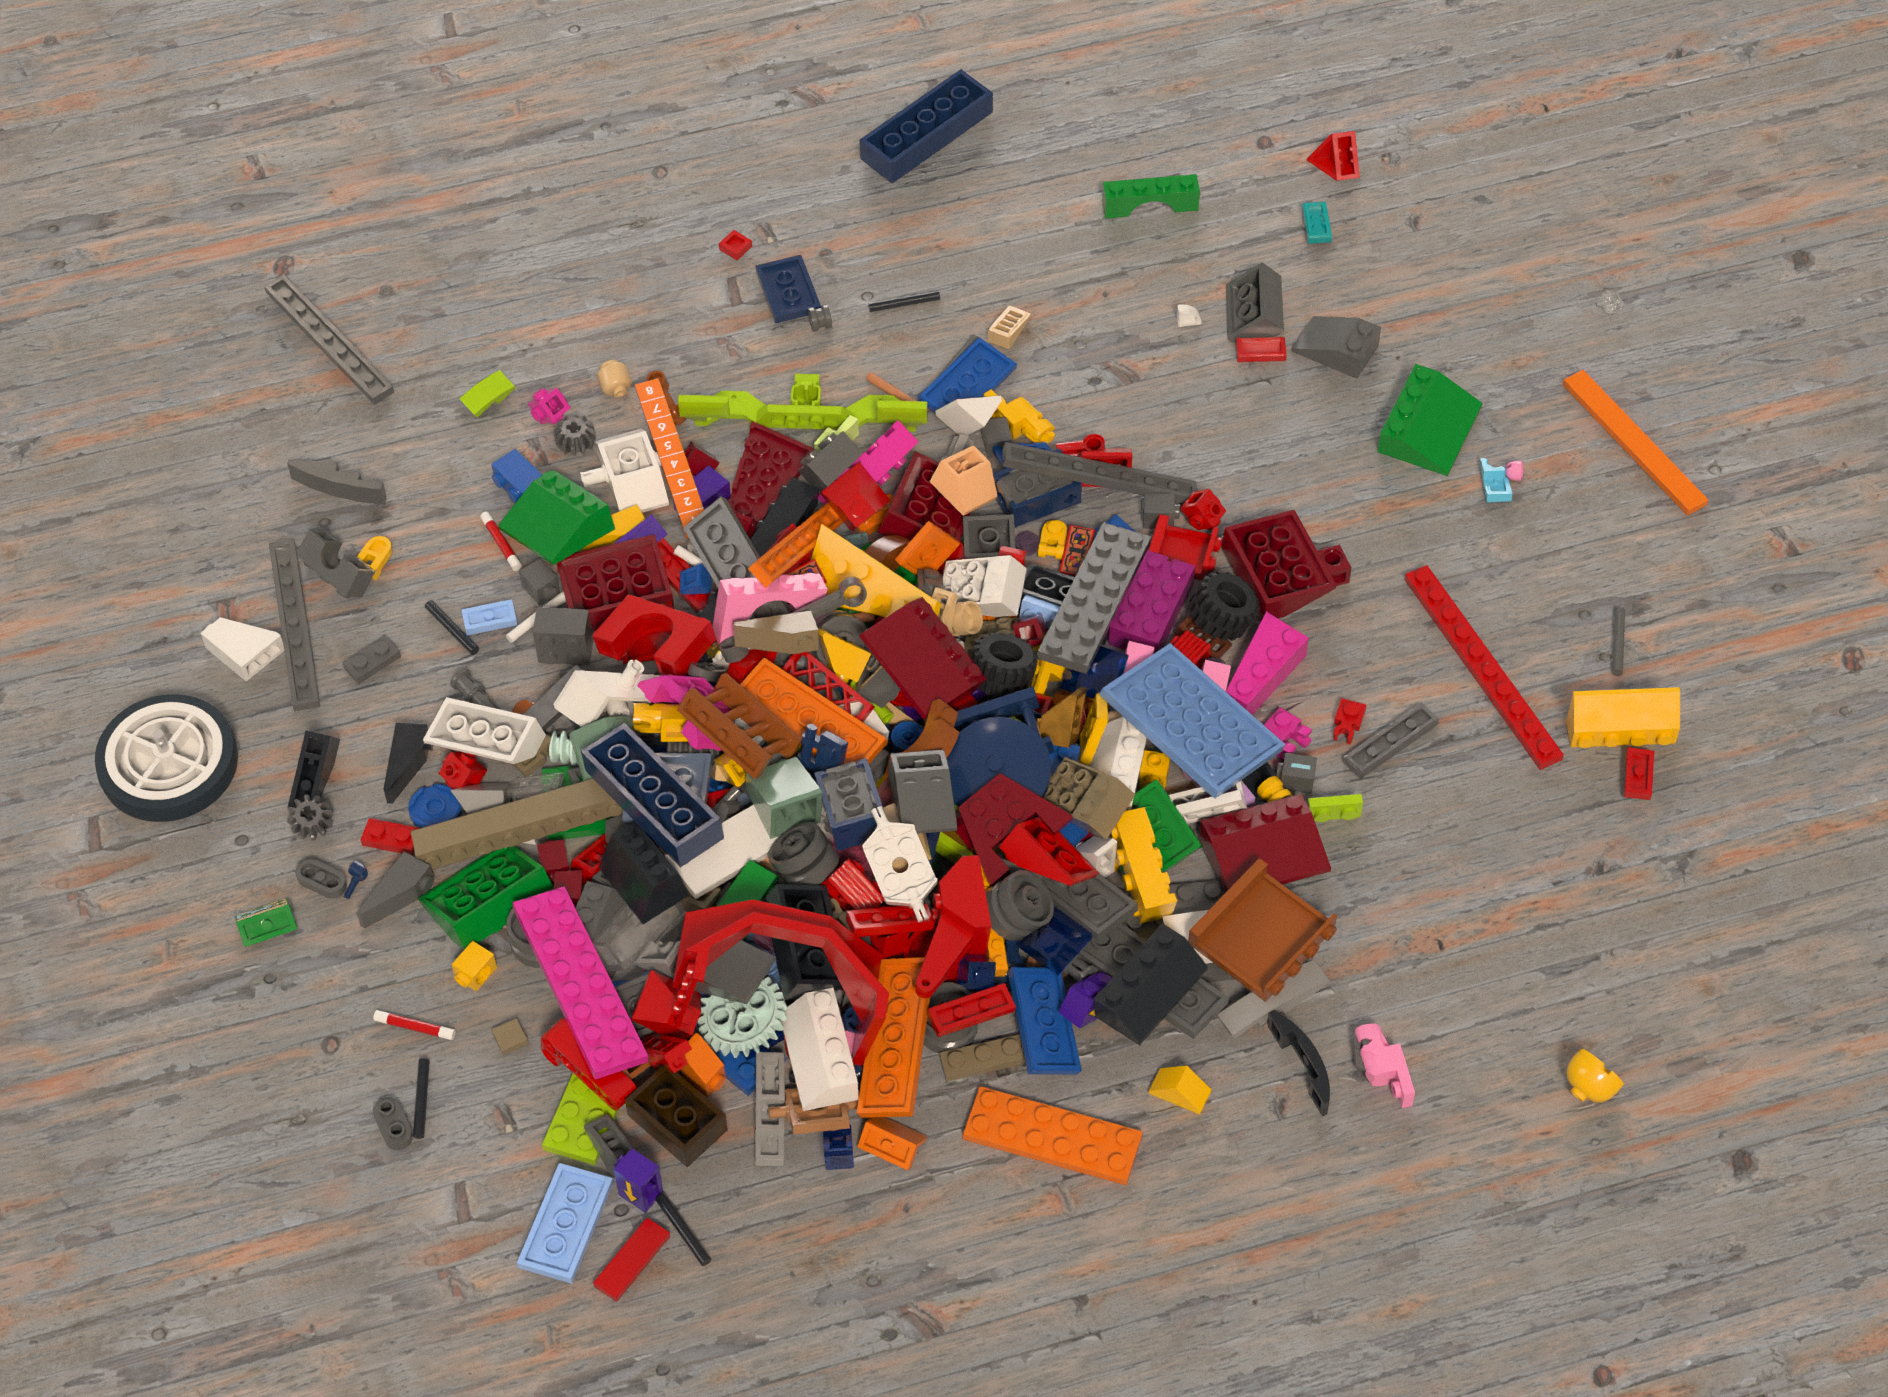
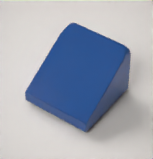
[680,564,712,594]

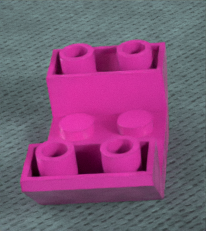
[638,675,735,751]

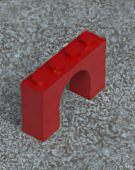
[592,594,716,676]

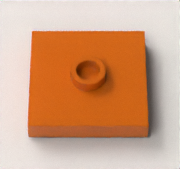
[895,521,960,575]

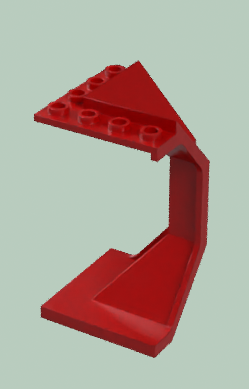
[671,900,889,1066]

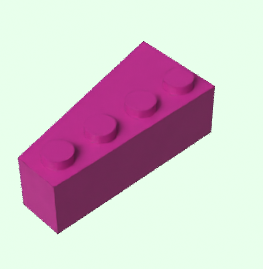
[819,420,919,505]
[1226,611,1309,715]

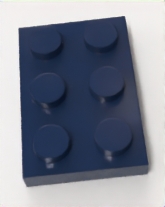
[755,255,821,324]

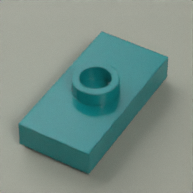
[1302,202,1332,244]

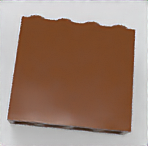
[1188,858,1337,1002]

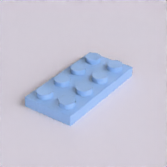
[517,1163,614,1284]

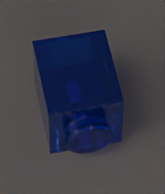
[957,955,996,990]

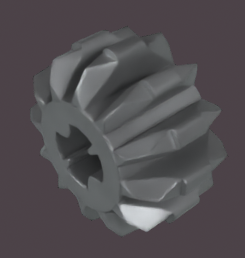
[554,414,596,457]
[287,794,333,840]

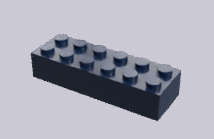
[860,69,993,184]
[581,723,724,868]

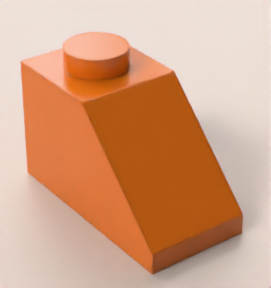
[680,1033,726,1098]

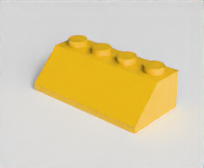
[1566,687,1680,748]

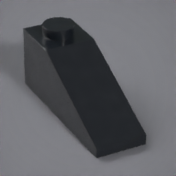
[383,723,434,804]
[287,731,340,808]

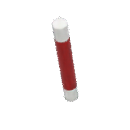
[480,512,522,571]
[373,1010,456,1040]

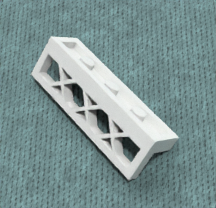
[1169,780,1247,824]

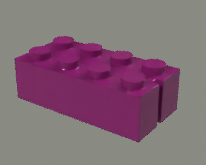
[1109,550,1195,654]

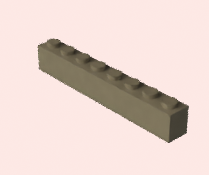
[411,779,623,869]

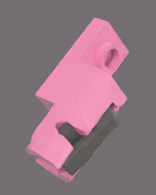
[1353,1024,1415,1108]

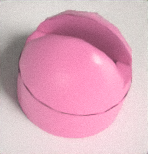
[1505,461,1523,481]

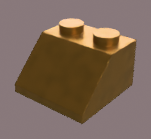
[1037,687,1087,748]

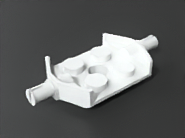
[862,806,938,922]

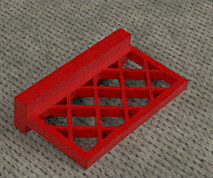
[782,652,875,722]

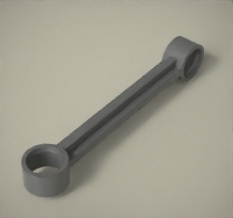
[719,577,867,663]

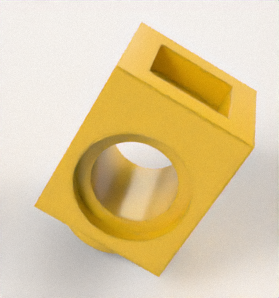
[1139,750,1171,790]
[451,941,497,992]

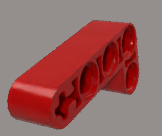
[541,1018,637,1111]

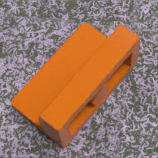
[857,1117,927,1170]

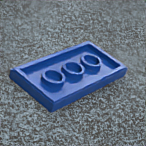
[918,337,1017,414]
[1008,967,1082,1075]

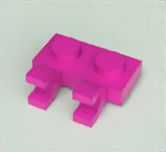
[1264,707,1312,762]

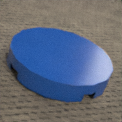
[408,784,462,829]

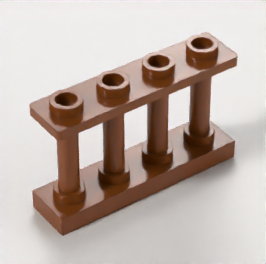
[677,673,801,779]

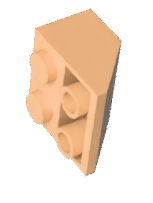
[930,445,998,516]

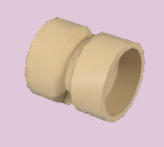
[939,601,983,637]

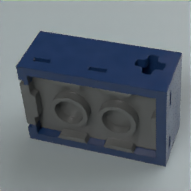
[993,448,1082,528]
[815,758,885,851]

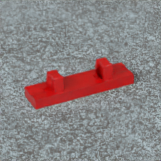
[641,1033,692,1073]

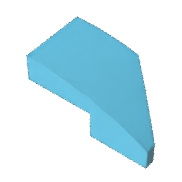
[1480,458,1512,502]

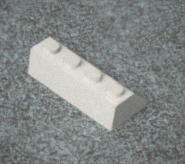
[423,697,546,764]
[1086,716,1147,811]
[781,988,858,1111]

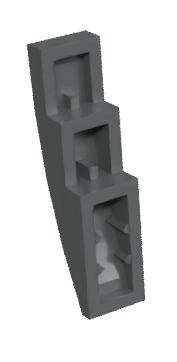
[287,460,386,505]

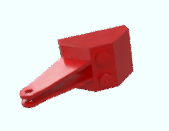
[915,855,992,998]

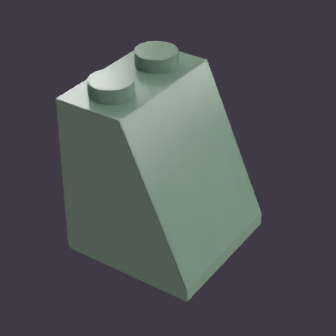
[746,757,822,839]

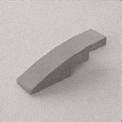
[1217,960,1330,1039]
[755,1052,785,1166]

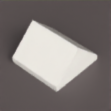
[935,396,1002,435]

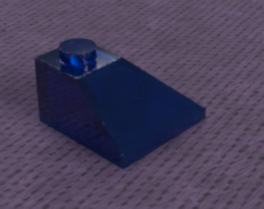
[1061,646,1129,704]
[1017,906,1093,976]

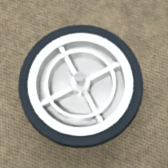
[95,694,238,822]

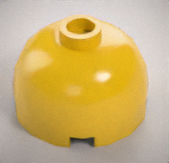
[1566,1049,1624,1103]

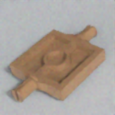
[768,1088,859,1135]

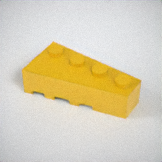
[1110,807,1177,924]

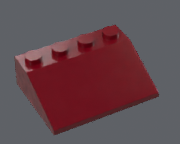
[878,451,971,542]
[1221,509,1337,621]
[556,534,675,632]
[859,597,987,720]
[1200,794,1331,892]

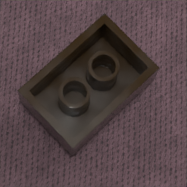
[625,1065,728,1167]

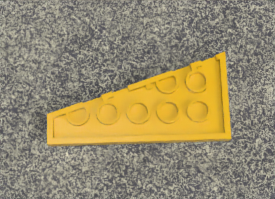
[811,524,942,618]

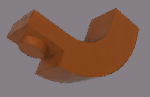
[884,699,959,782]

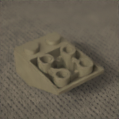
[1044,757,1136,840]

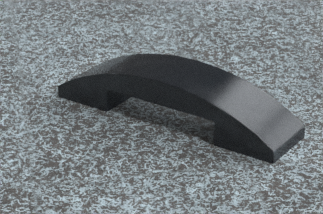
[1268,1011,1330,1117]

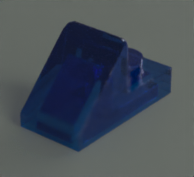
[823,1125,854,1170]

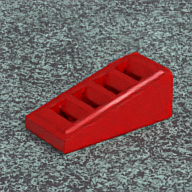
[570,834,608,885]

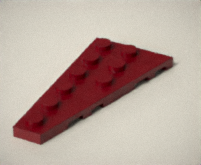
[728,421,814,522]

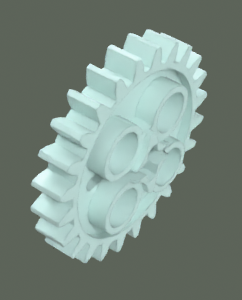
[697,977,788,1058]

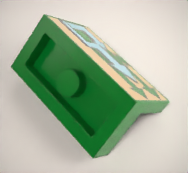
[234,898,297,947]

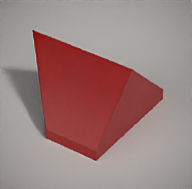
[1306,131,1360,181]

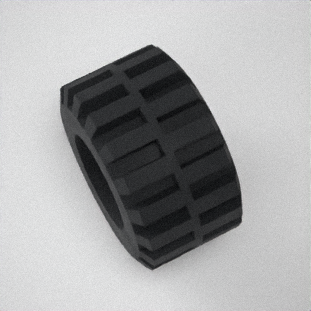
[1188,571,1260,641]
[971,633,1038,698]

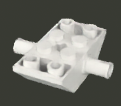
[580,429,669,513]
[554,660,664,728]

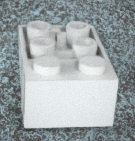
[941,555,1027,617]

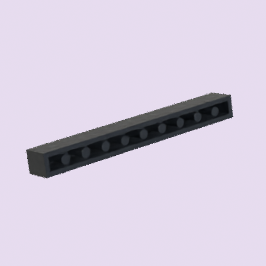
[696,477,819,663]

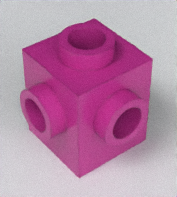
[527,388,571,425]

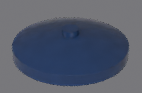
[947,717,1052,807]

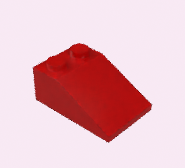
[999,817,1099,886]

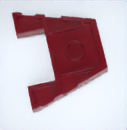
[958,773,1073,887]

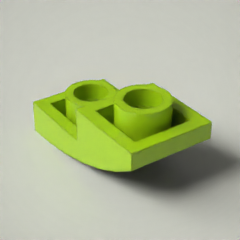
[459,370,516,418]

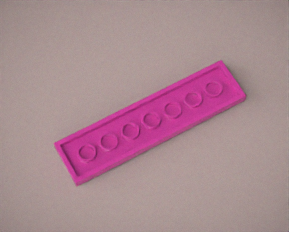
[513,886,648,1079]

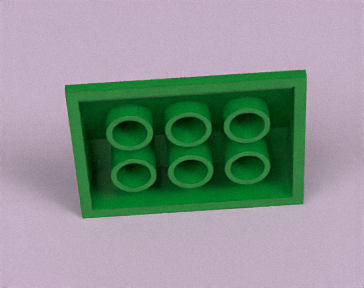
[1378,364,1483,476]
[498,470,615,565]
[418,846,554,950]

